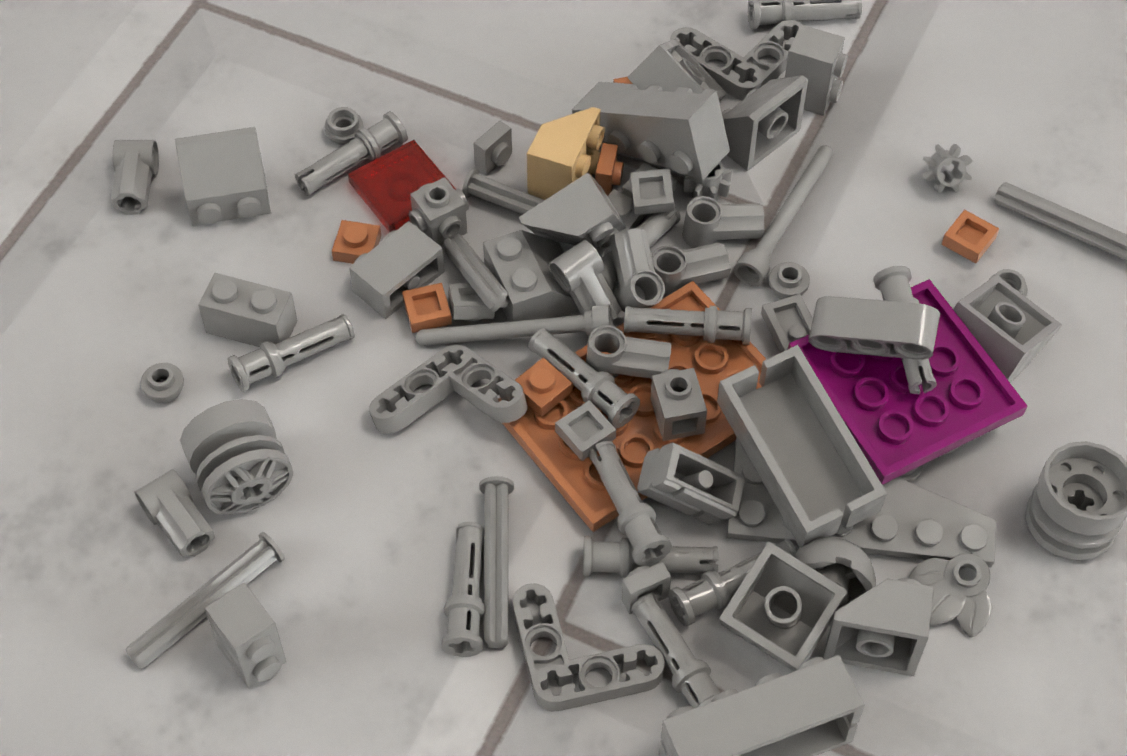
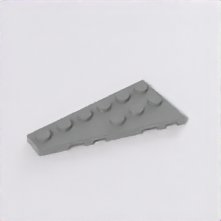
[727,436,997,567]

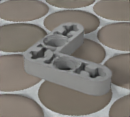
[670,20,803,101]
[369,345,528,433]
[513,583,665,711]

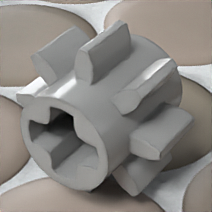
[922,144,973,193]
[683,161,732,201]

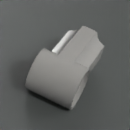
[111,140,159,214]
[682,196,765,248]
[609,228,665,312]
[549,240,622,320]
[652,242,731,298]
[586,325,671,379]
[134,469,215,557]

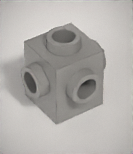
[409,177,469,246]

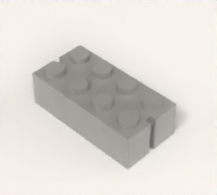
[717,345,887,548]
[659,655,865,756]

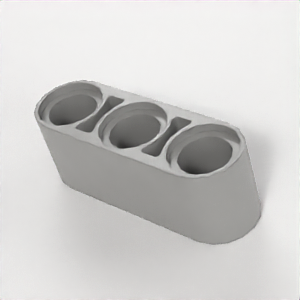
[809,296,940,359]

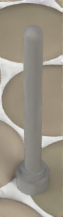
[734,145,833,286]
[415,304,614,346]

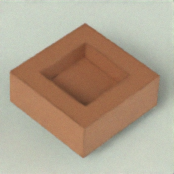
[595,143,624,196]
[942,209,999,263]
[332,220,382,264]
[402,283,452,333]
[515,357,573,417]

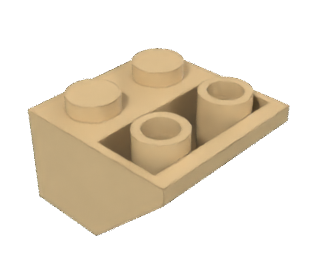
[527,107,605,200]

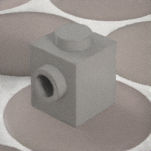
[650,368,707,441]

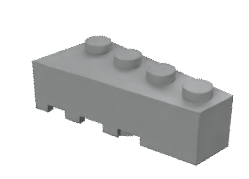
[572,82,730,180]

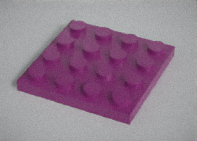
[787,279,1028,485]

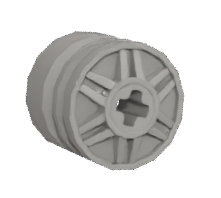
[180,399,293,515]
[1025,441,1127,560]

